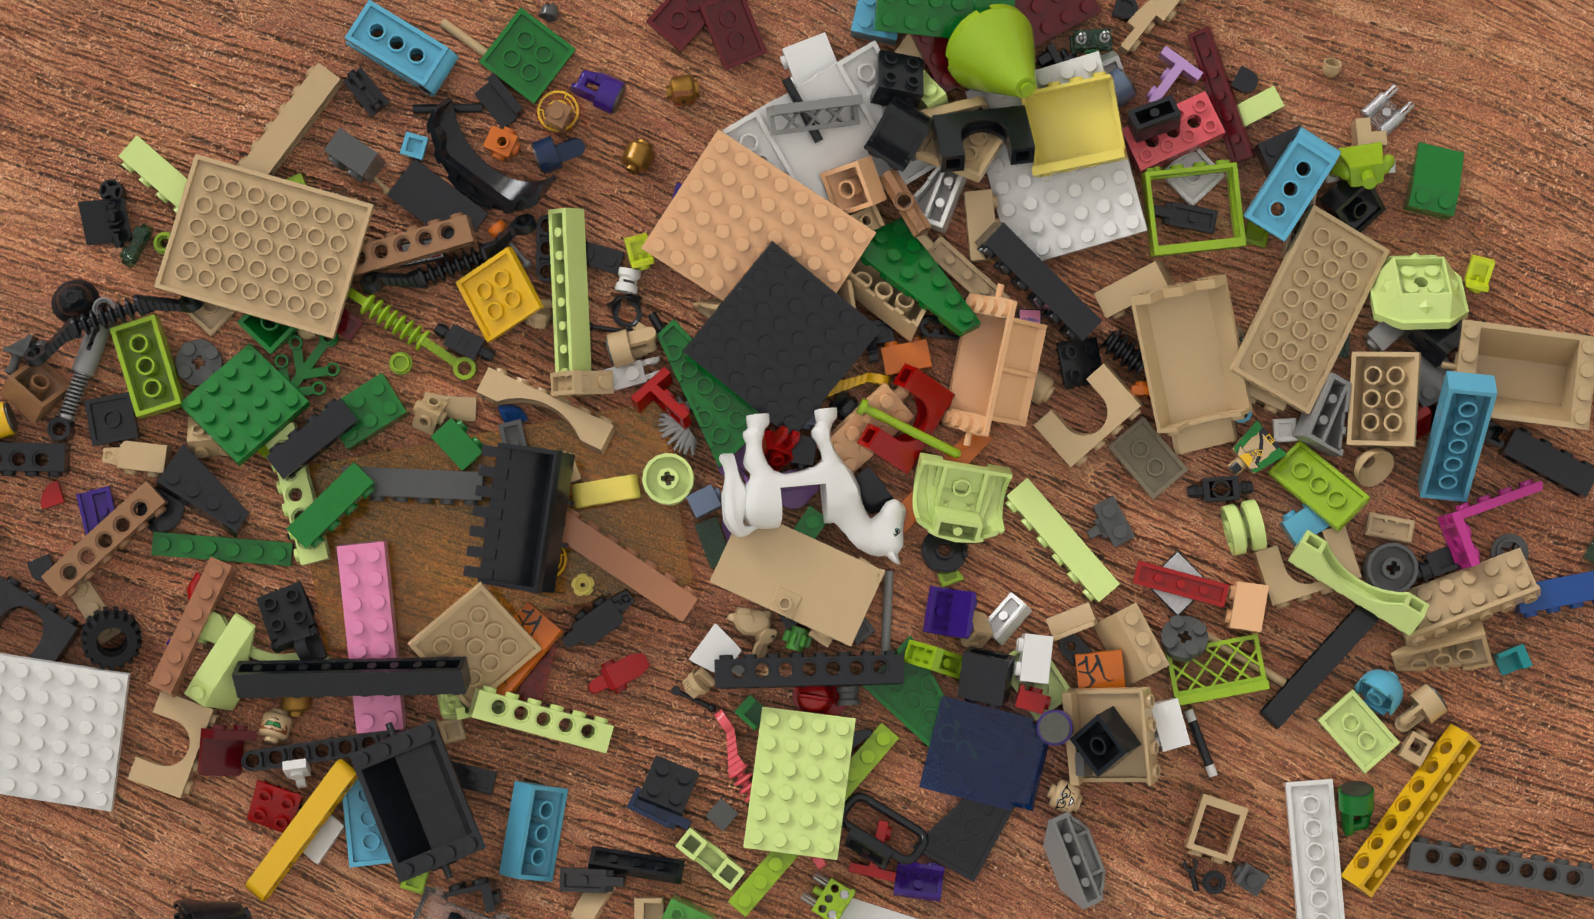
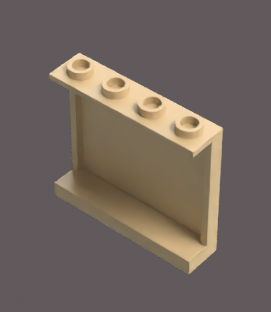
[1062,687,1161,786]

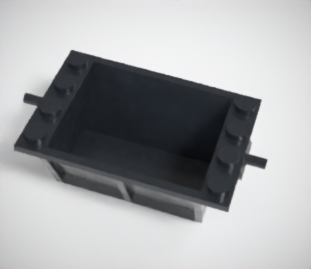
[349,719,486,883]

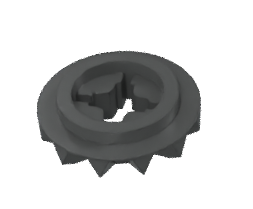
[1490,534,1529,561]

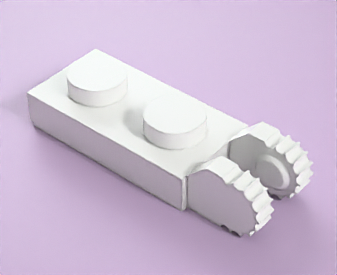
[601,356,661,395]

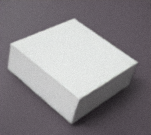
[1272,418,1298,443]

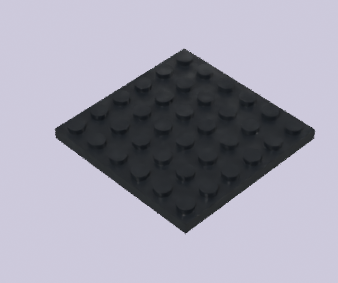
[683,241,881,434]

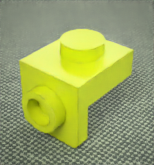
[624,233,655,271]
[1464,254,1495,293]

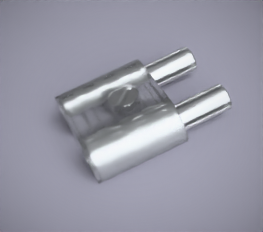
[1360,84,1415,136]

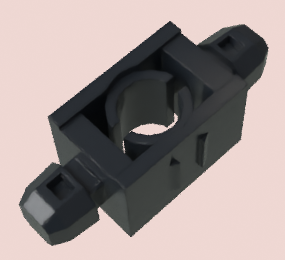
[434,323,496,362]
[1186,476,1253,503]

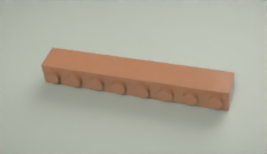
[562,507,699,622]

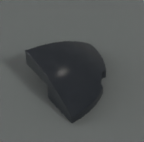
[855,466,894,513]

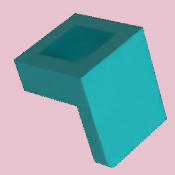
[1492,644,1533,675]

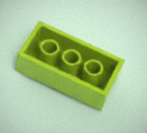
[110,314,185,419]

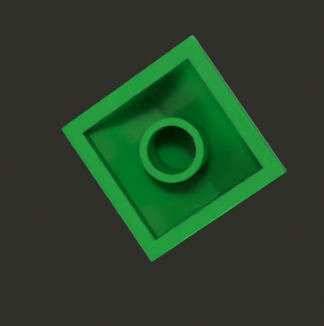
[237,314,298,354]

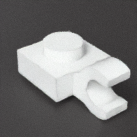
[282,758,311,789]

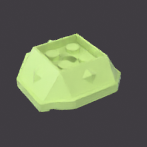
[1369,252,1469,330]

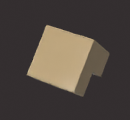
[1350,117,1388,149]

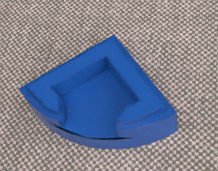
[498,404,529,423]

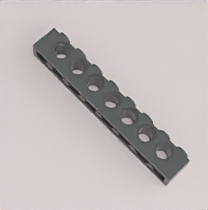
[1403,837,1594,898]

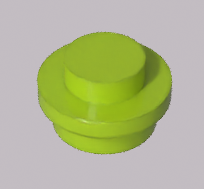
[389,352,413,375]

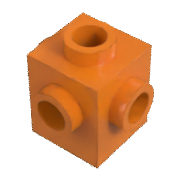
[483,125,521,162]

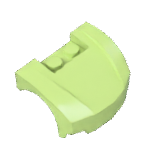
[912,452,1013,543]

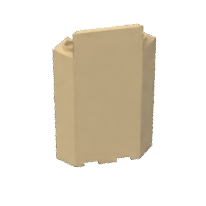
[1130,274,1253,455]

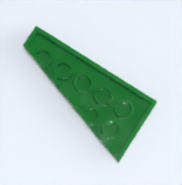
[860,217,981,337]
[657,319,761,469]
[863,635,983,782]

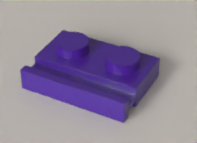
[76,486,121,536]

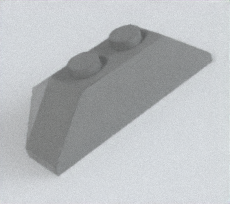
[1043,812,1106,909]

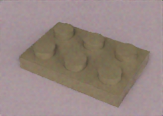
[1107,417,1189,500]

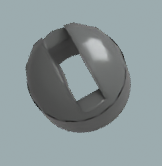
[539,2,559,22]

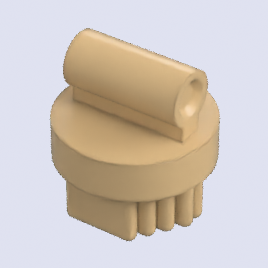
[525,299,552,329]
[682,667,715,699]

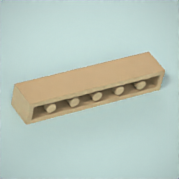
[236,62,344,176]

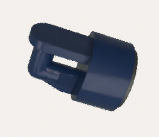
[531,135,585,175]

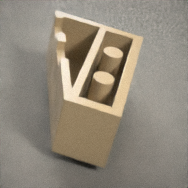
[1094,260,1175,320]

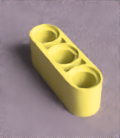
[571,474,641,509]

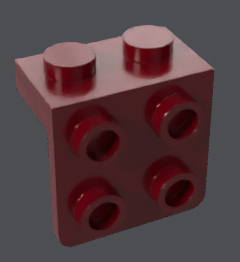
[198,724,257,776]

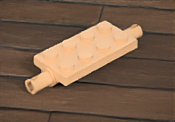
[814,383,914,474]

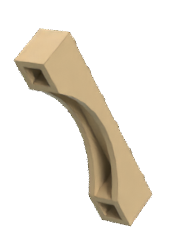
[476,367,616,455]

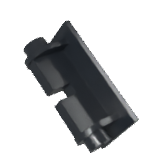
[343,67,389,117]

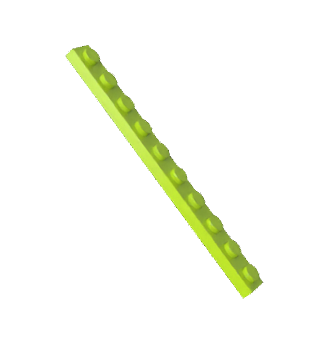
[728,723,899,917]

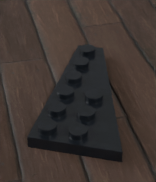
[912,746,1041,882]

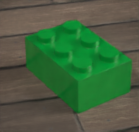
[322,373,410,452]

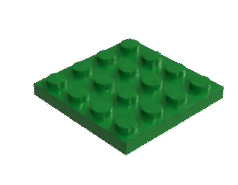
[179,343,310,467]

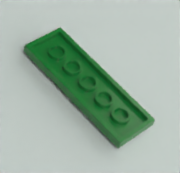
[873,0,1015,39]

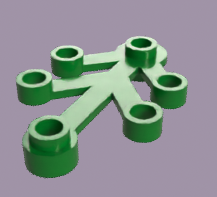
[274,333,341,396]

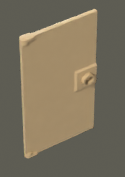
[709,520,885,646]

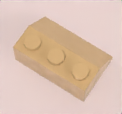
[1093,603,1170,687]

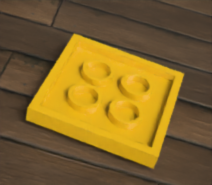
[455,247,544,343]

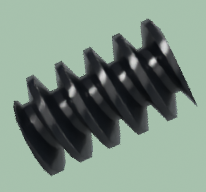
[1099,329,1144,378]

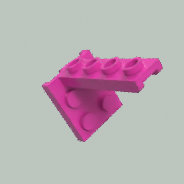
[1437,479,1543,570]

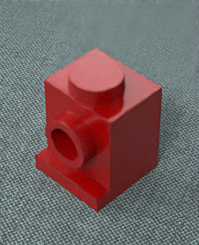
[1014,684,1051,714]

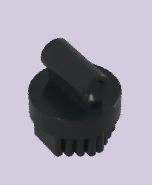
[829,390,859,420]

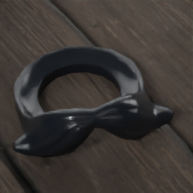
[607,294,642,327]

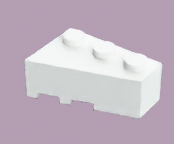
[903,167,967,234]

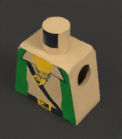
[1227,420,1286,476]

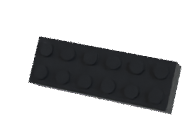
[974,222,1102,341]

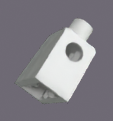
[689,623,745,677]

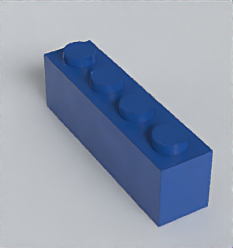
[1514,571,1594,618]

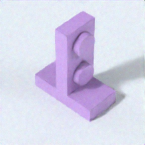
[1146,46,1203,104]

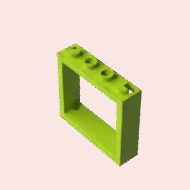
[1141,159,1247,258]

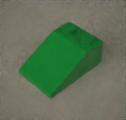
[1403,142,1464,220]

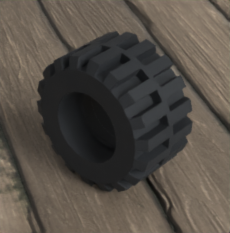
[81,606,142,670]

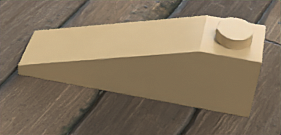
[1391,619,1494,671]

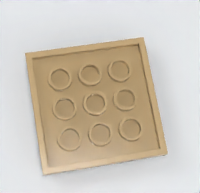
[408,581,542,709]

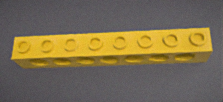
[1341,723,1481,898]

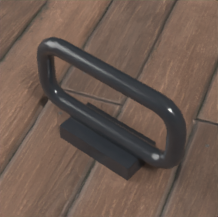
[842,793,929,870]

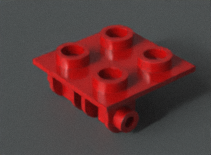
[247,780,304,833]

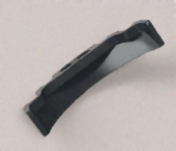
[427,97,557,213]

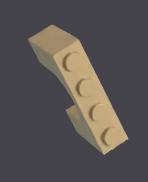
[1034,362,1143,467]
[1252,526,1362,609]
[128,692,219,798]

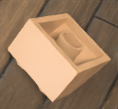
[820,155,887,214]
[1224,581,1269,633]

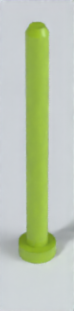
[856,398,962,458]

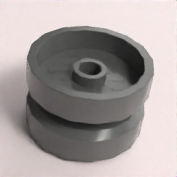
[1361,543,1419,592]

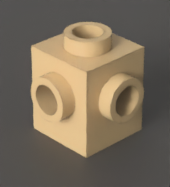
[412,393,448,435]

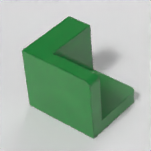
[734,694,764,731]

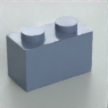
[686,484,722,520]

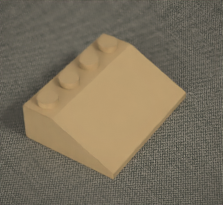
[1346,352,1421,448]

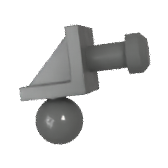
[3,334,47,375]

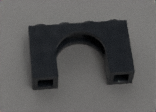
[932,105,1035,173]
[0,576,82,662]

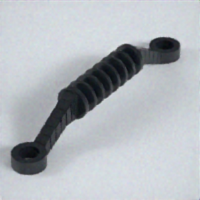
[360,214,537,294]
[23,294,204,367]

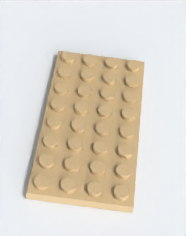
[1229,205,1390,415]

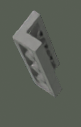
[766,94,863,136]

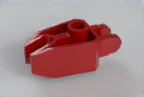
[762,426,801,471]
[587,653,650,695]

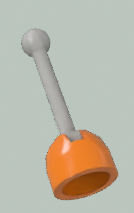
[488,219,532,269]

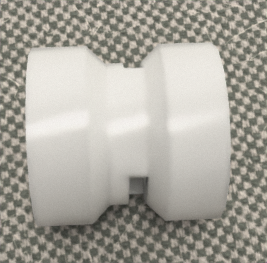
[615,267,641,295]

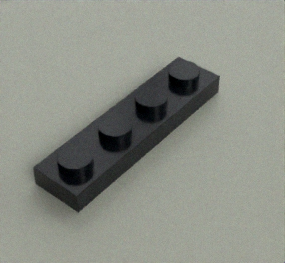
[588,846,685,884]

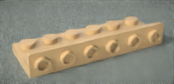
[1401,548,1541,646]

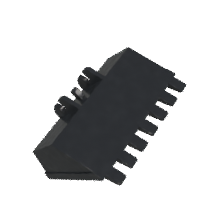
[463,442,575,594]

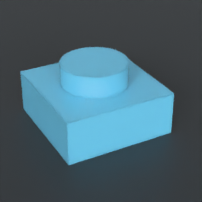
[400,131,430,161]

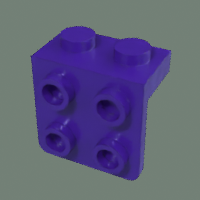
[923,586,977,639]

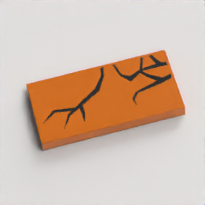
[495,602,563,703]
[1074,649,1126,688]

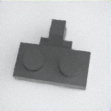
[1085,496,1135,548]

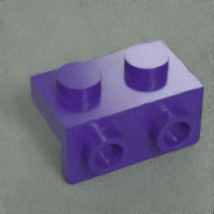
[893,862,945,902]

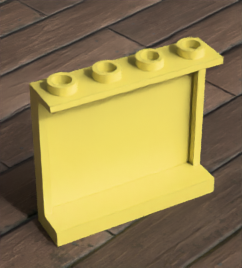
[1021,71,1128,178]

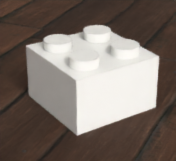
[1013,633,1053,684]
[1152,698,1190,752]

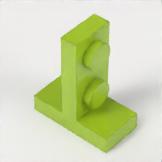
[904,639,963,679]

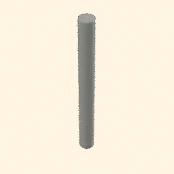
[880,571,894,664]

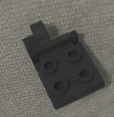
[256,581,327,660]

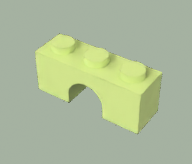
[675,827,746,891]

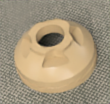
[1354,448,1394,487]

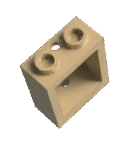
[1184,793,1249,865]

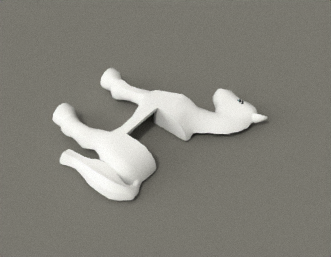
[719,408,906,565]

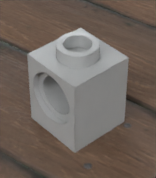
[1363,321,1404,352]

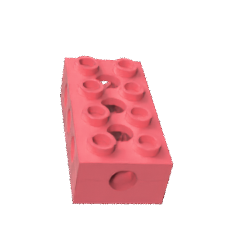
[1123,91,1225,177]

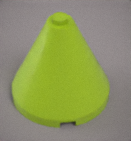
[946,4,1036,98]

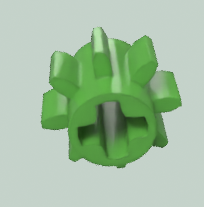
[782,625,812,653]

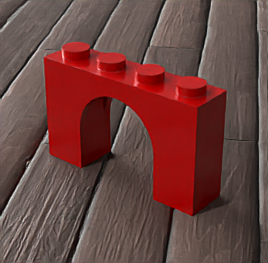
[857,363,955,475]

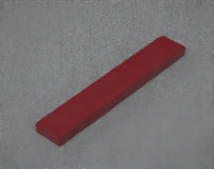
[1187,26,1256,164]

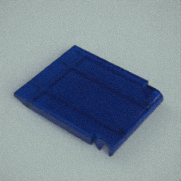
[919,696,1049,811]

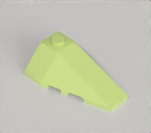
[184,613,256,711]

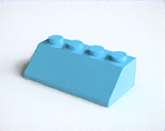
[499,781,568,882]

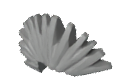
[658,396,698,456]

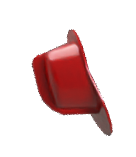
[792,686,847,716]

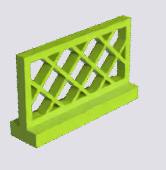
[1165,634,1270,706]

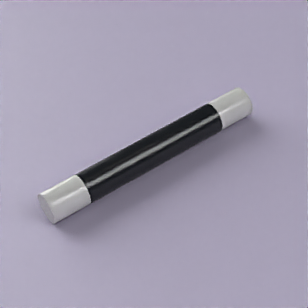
[1184,708,1218,778]

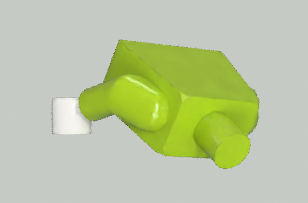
[1325,142,1396,189]

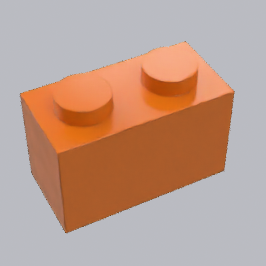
[880,336,932,377]

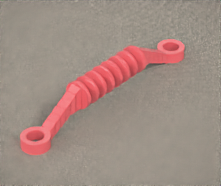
[714,709,827,870]

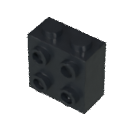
[957,646,1015,708]

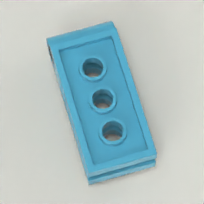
[344,0,459,97]
[1243,127,1341,241]

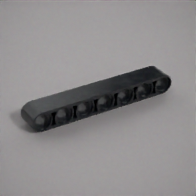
[1259,605,1380,730]
[241,730,401,771]

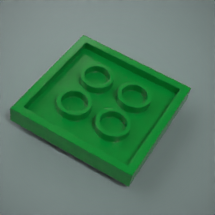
[479,7,576,105]

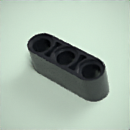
[536,215,551,285]

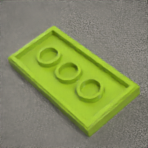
[1268,440,1370,532]

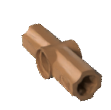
[879,169,932,238]

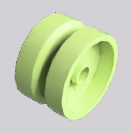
[642,453,695,506]
[1221,499,1267,556]

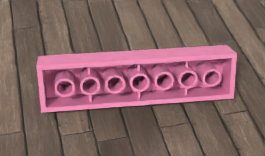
[337,540,407,734]

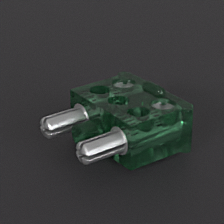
[1069,28,1112,54]

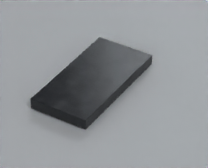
[387,159,489,251]

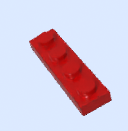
[1132,560,1230,608]

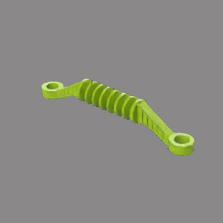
[348,287,477,381]

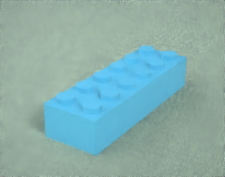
[1418,371,1497,502]

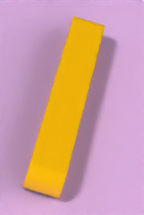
[245,759,358,902]

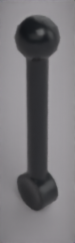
[589,322,633,332]
[671,686,716,713]

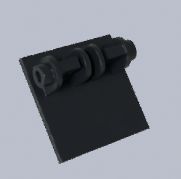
[78,198,133,248]
[1055,337,1102,390]

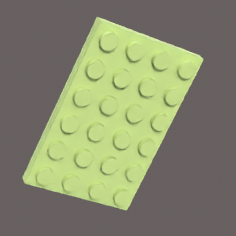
[743,707,856,860]

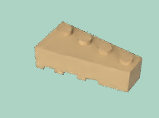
[846,258,928,342]

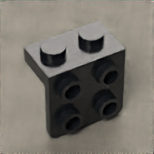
[870,50,923,108]
[444,876,504,913]

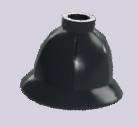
[51,280,99,322]

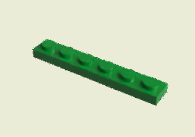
[151,532,294,566]

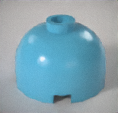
[1355,669,1404,715]

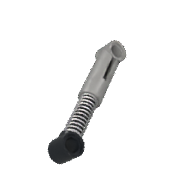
[47,297,118,442]

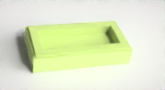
[1238,86,1285,127]

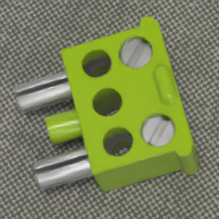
[800,872,856,919]

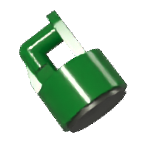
[1338,781,1374,836]

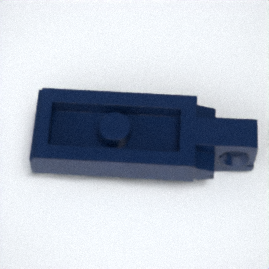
[627,786,692,830]

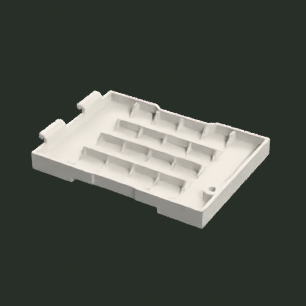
[721,40,937,202]

